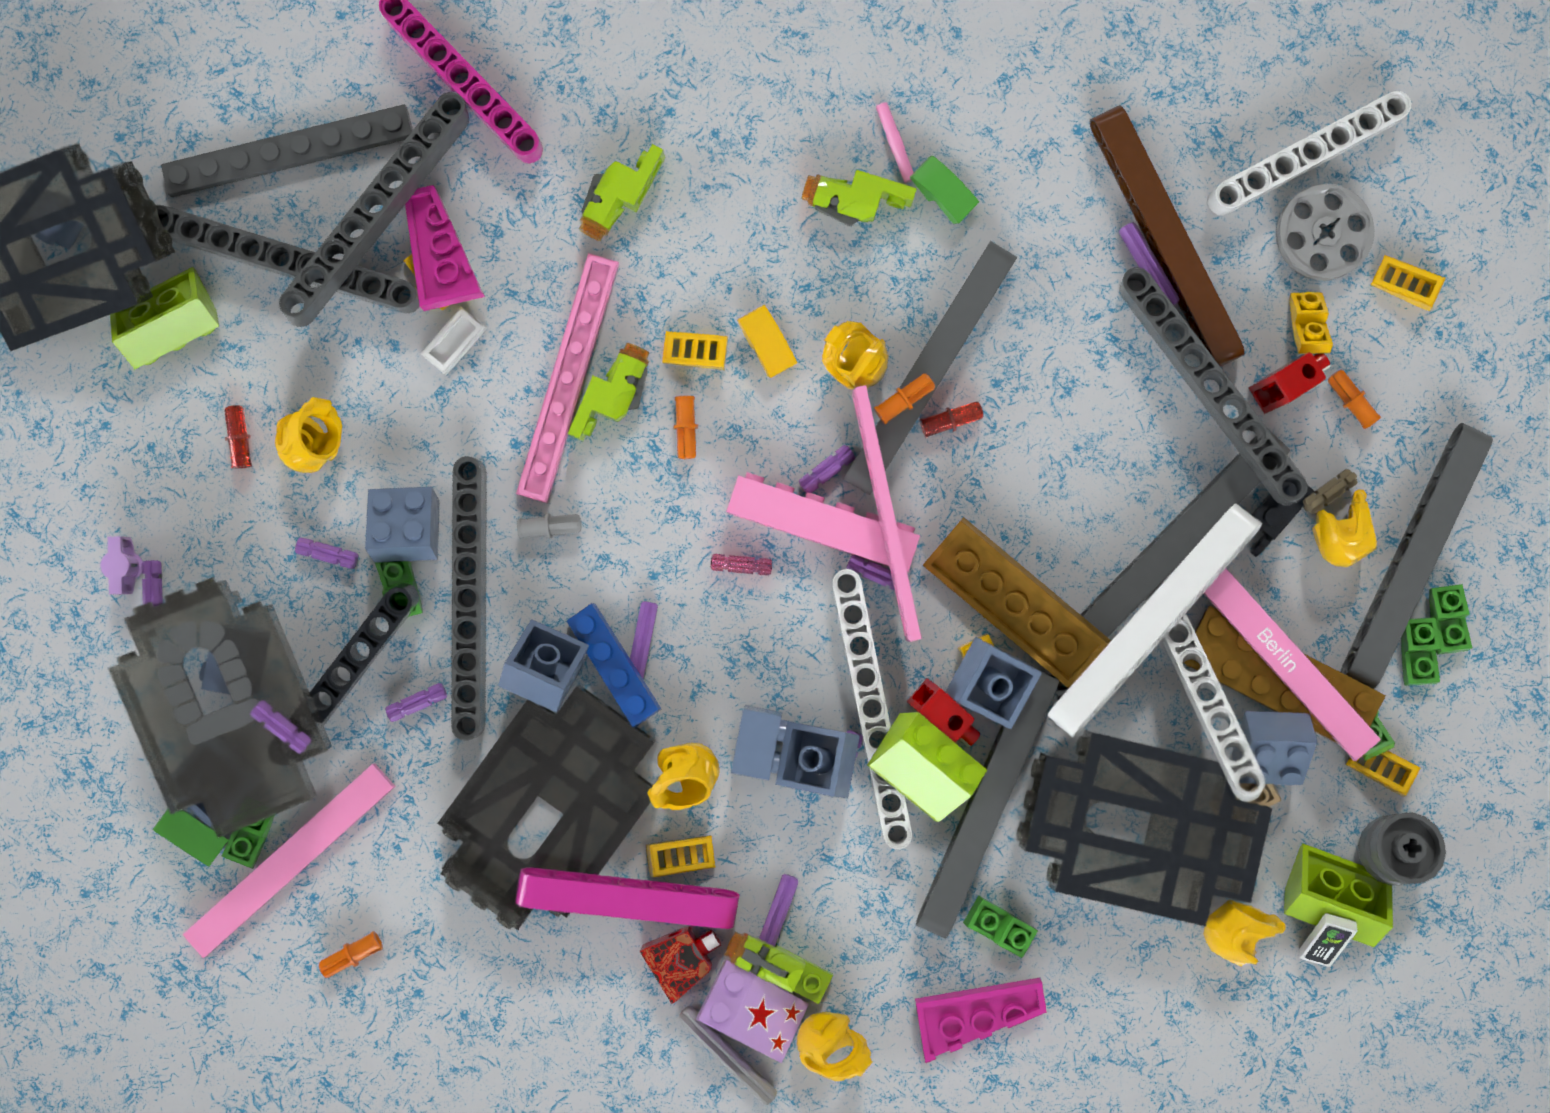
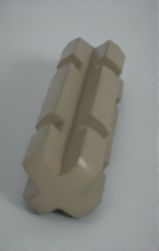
[1303,469,1358,515]

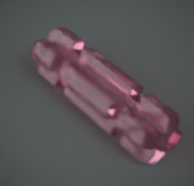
[710,554,773,576]

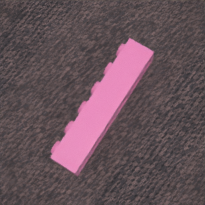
[726,472,920,572]

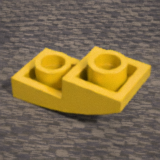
[1289,292,1333,354]
[737,305,798,378]

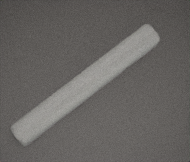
[678,1006,777,1105]

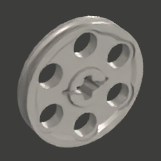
[1276,184,1375,281]

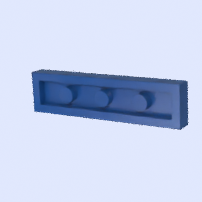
[567,603,662,727]

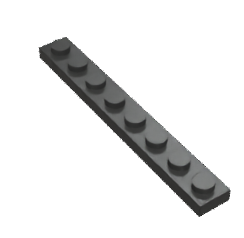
[161,104,413,198]

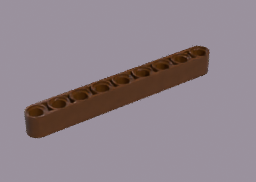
[1090,105,1245,367]

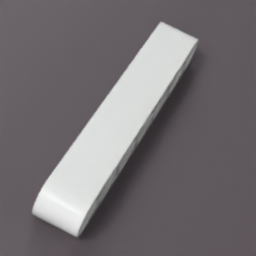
[1207,91,1412,216]
[1162,614,1265,802]

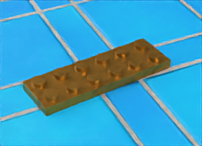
[923,517,1111,688]
[1183,606,1386,744]

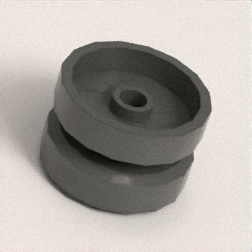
[1358,812,1446,886]

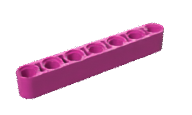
[379,0,543,164]
[516,868,740,929]

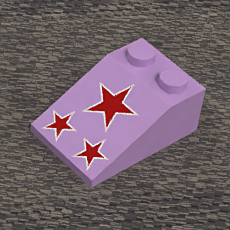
[696,960,809,1063]

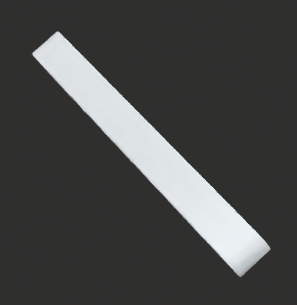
[1048,504,1262,738]
[832,569,912,849]

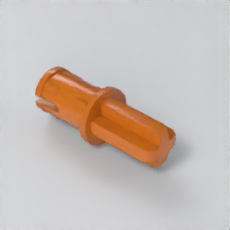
[1328,370,1381,429]
[874,374,935,424]
[673,396,698,460]
[318,931,383,978]

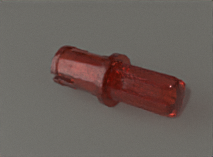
[919,401,984,438]
[224,405,252,469]

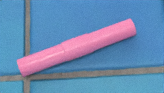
[876,102,914,183]

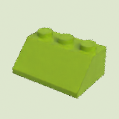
[110,267,219,370]
[867,712,987,822]
[1284,843,1393,947]

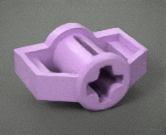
[100,536,143,595]

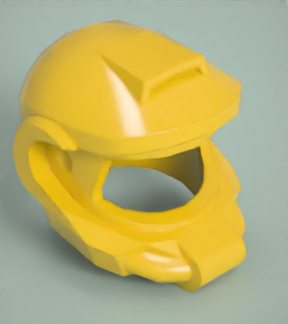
[822,321,889,390]
[275,397,342,473]
[1312,489,1377,567]
[647,742,720,810]
[1203,900,1286,967]
[797,1011,873,1082]

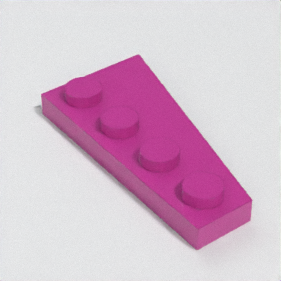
[405,185,485,311]
[915,977,1047,1063]

